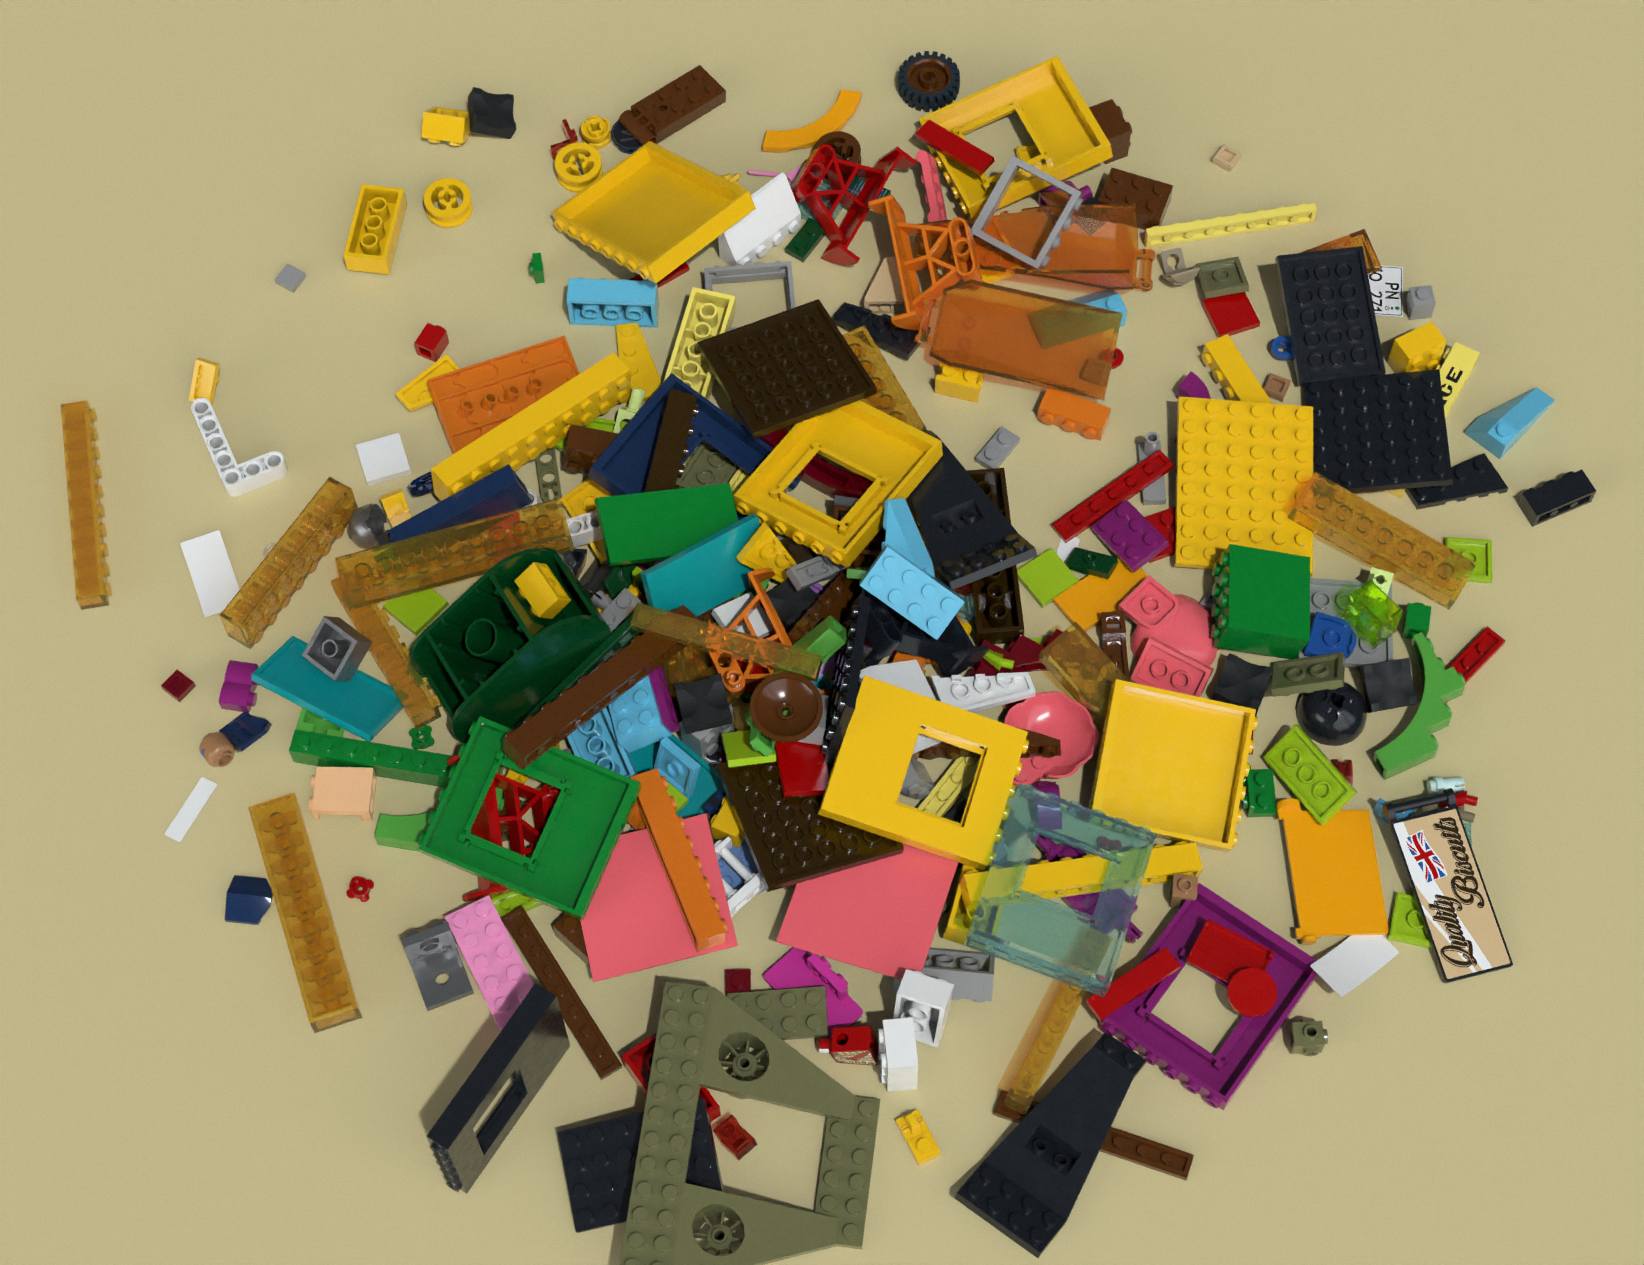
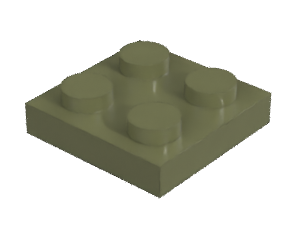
[1196,257,1249,299]

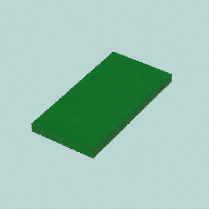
[595,483,739,566]

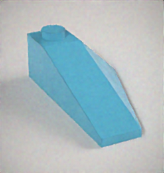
[1464,387,1555,459]
[881,498,935,578]

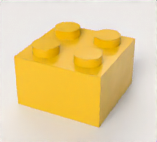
[1387,321,1447,373]

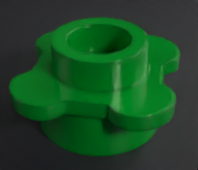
[409,725,435,749]

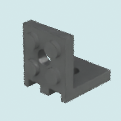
[401,922,474,1011]

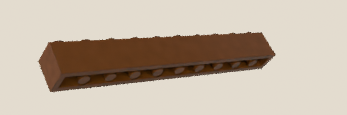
[503,605,703,770]

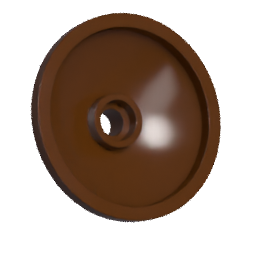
[750,672,823,743]

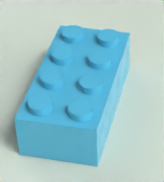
[566,277,659,328]
[859,544,965,640]
[608,675,672,753]

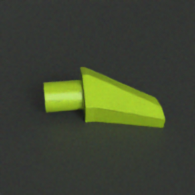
[983,650,1014,671]

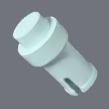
[1427,776,1465,793]

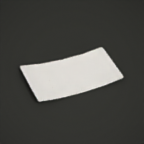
[180,530,244,617]
[1310,935,1399,997]

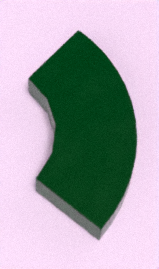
[601,563,637,600]

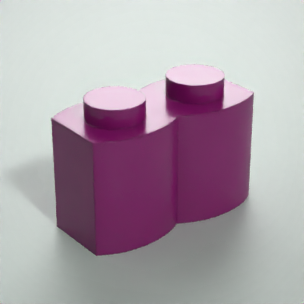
[219,660,259,713]

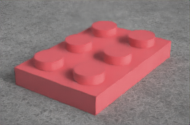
[1131,637,1214,697]

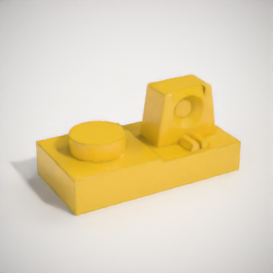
[896,1109,941,1166]

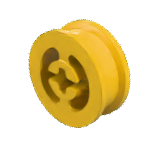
[555,143,603,193]
[424,178,473,228]

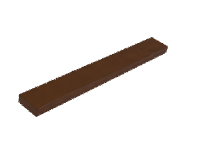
[501,905,622,1080]
[993,1090,1194,1181]

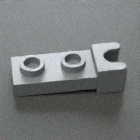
[785,555,846,591]

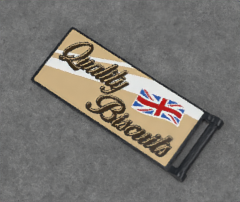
[1382,788,1513,983]

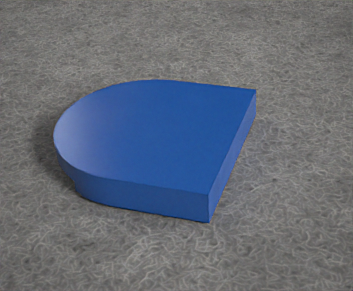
[1304,612,1357,659]

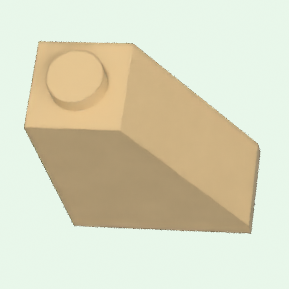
[864,256,907,314]

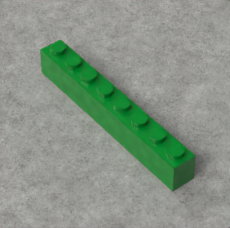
[289,730,457,788]

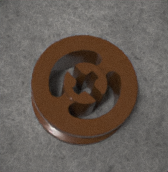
[814,131,861,179]

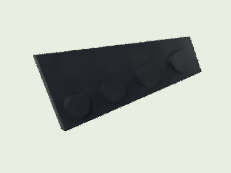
[833,302,931,361]
[1405,453,1508,510]

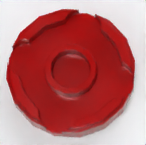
[1227,967,1278,1018]

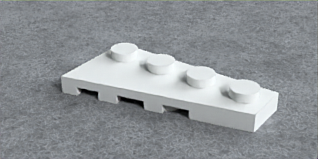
[931,672,1036,713]

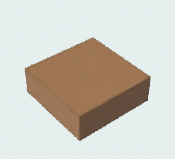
[1263,373,1291,402]

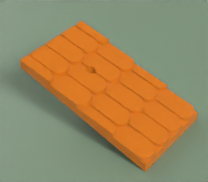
[426,335,580,454]

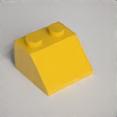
[422,106,471,146]

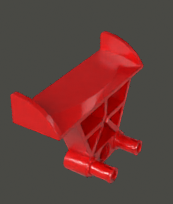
[791,144,916,265]
[447,755,566,902]

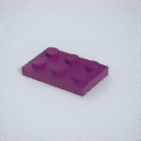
[1091,500,1169,573]

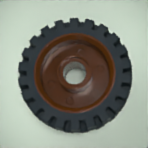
[898,51,960,112]

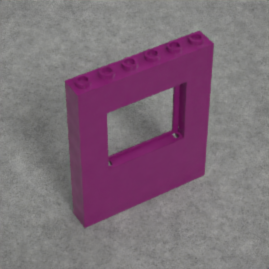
[1099,883,1318,1110]

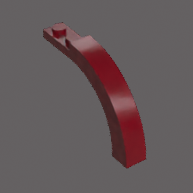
[758,428,873,499]

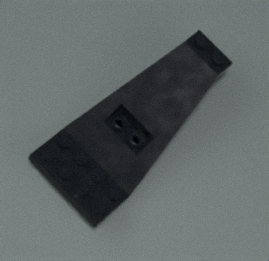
[910,430,1037,590]
[954,1032,1147,1258]

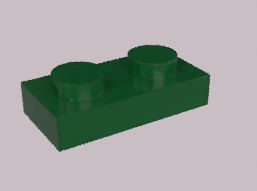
[785,218,826,263]

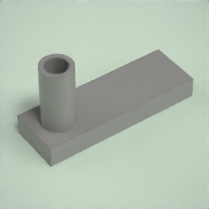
[1137,432,1166,505]

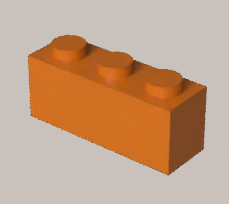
[1037,387,1111,441]

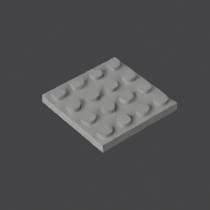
[1298,578,1393,668]

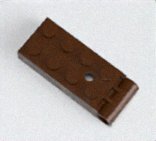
[619,65,726,146]

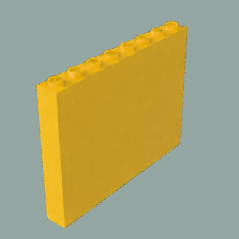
[551,141,756,284]

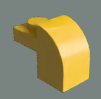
[380,488,413,528]

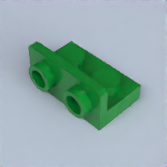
[1242,765,1277,817]

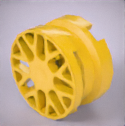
[581,115,611,149]

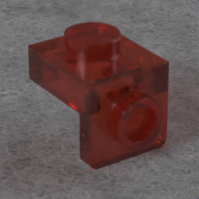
[714,1115,758,1161]

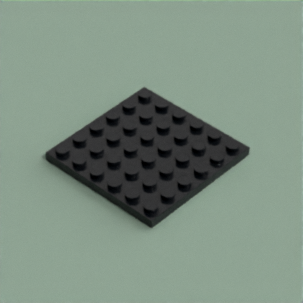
[1304,369,1453,497]

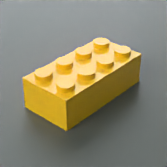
[343,184,407,275]

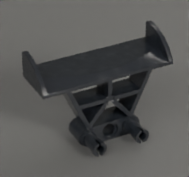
[842,541,990,678]

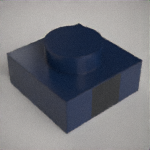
[703,791,725,822]

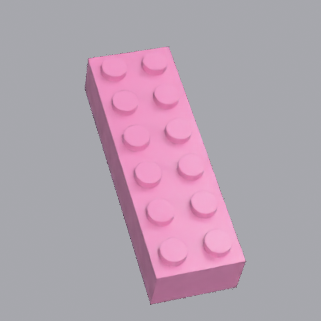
[445,895,534,1032]

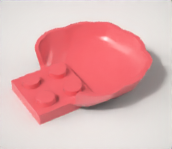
[1118,575,1220,666]
[1004,691,1100,795]

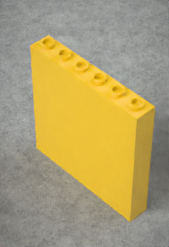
[1086,679,1258,852]

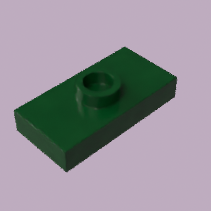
[1066,547,1118,579]

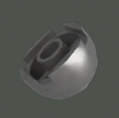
[347,503,390,550]

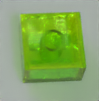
[1343,579,1403,648]

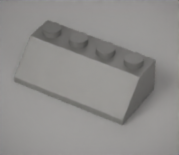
[893,948,995,1003]

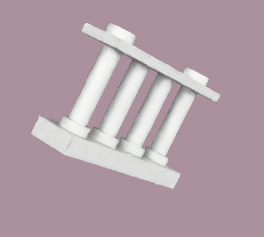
[714,836,765,918]

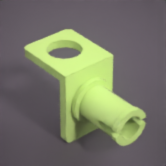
[613,387,646,434]
[1363,567,1394,603]

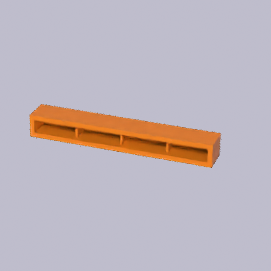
[630,768,728,952]

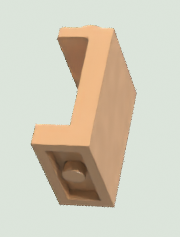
[309,767,377,821]

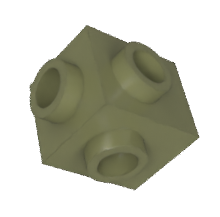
[1289,1018,1328,1056]

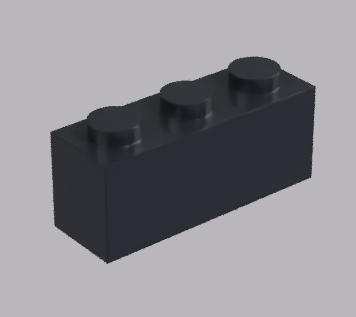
[1518,469,1596,527]

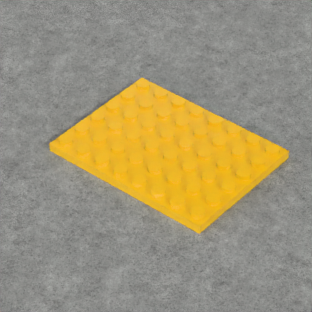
[1175,396,1313,577]

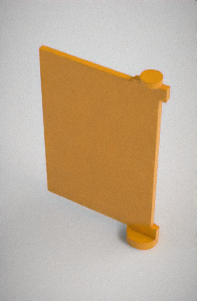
[1276,798,1389,945]

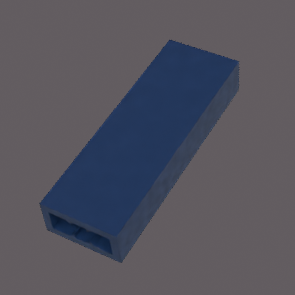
[388,464,533,567]

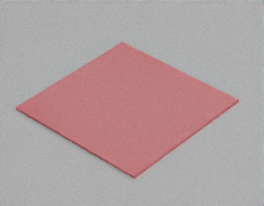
[580,813,738,982]
[776,843,958,980]

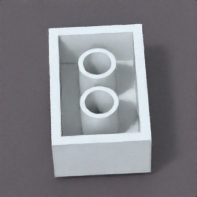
[893,969,954,1048]
[878,1017,919,1092]

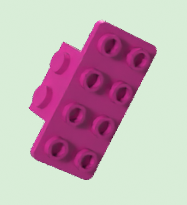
[764,948,863,1038]

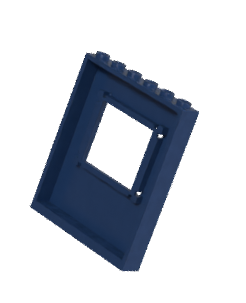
[588,373,801,525]

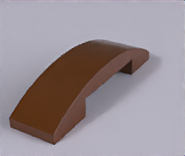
[1100,611,1131,699]

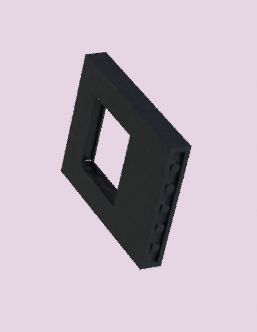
[426,983,570,1193]

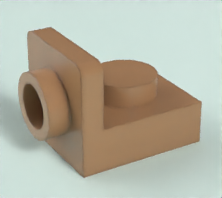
[1170,874,1198,908]

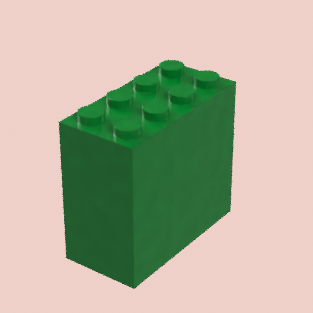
[1211,544,1310,659]

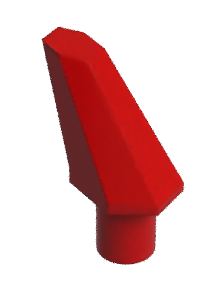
[1438,791,1478,807]

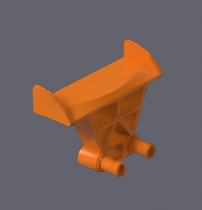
[868,195,984,330]
[704,568,830,696]

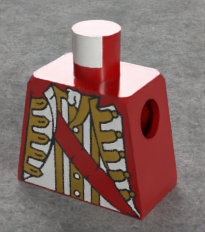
[819,1026,878,1065]

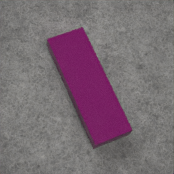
[649,666,680,733]

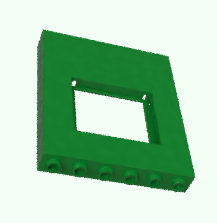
[418,716,642,921]

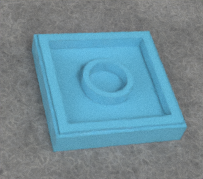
[653,737,701,798]

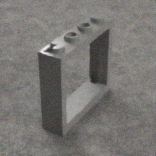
[971,155,1083,273]
[704,260,795,331]

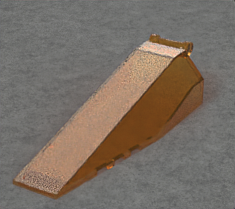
[913,204,1155,291]

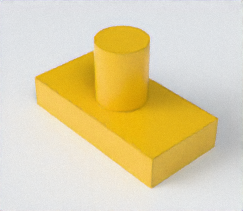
[189,357,220,405]

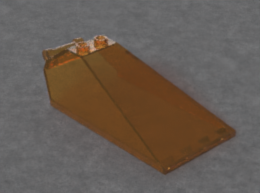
[914,279,1123,401]

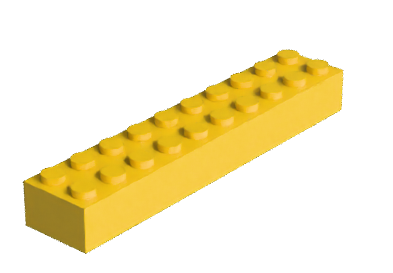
[431,352,631,501]

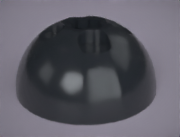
[1296,682,1367,746]

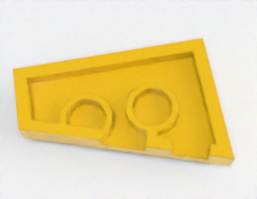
[395,354,460,412]
[736,521,797,583]

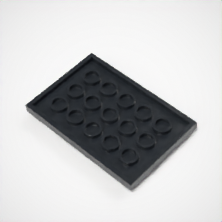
[1275,246,1386,386]
[821,596,870,766]
[558,1098,724,1233]

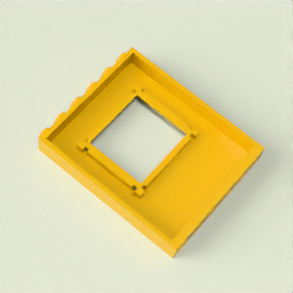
[918,56,1113,221]
[733,400,943,568]
[818,675,1029,871]

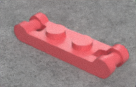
[916,150,948,227]

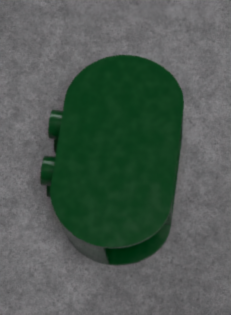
[409,548,611,744]

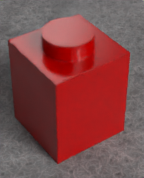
[414,323,449,362]

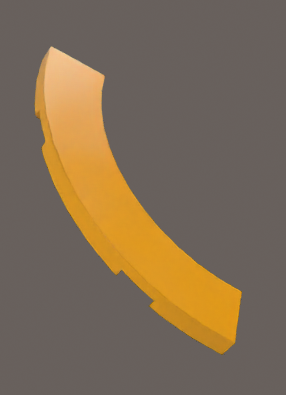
[762,89,862,152]

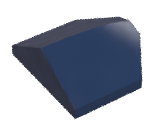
[219,712,272,753]
[225,875,273,925]

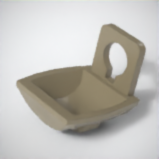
[1160,248,1200,285]

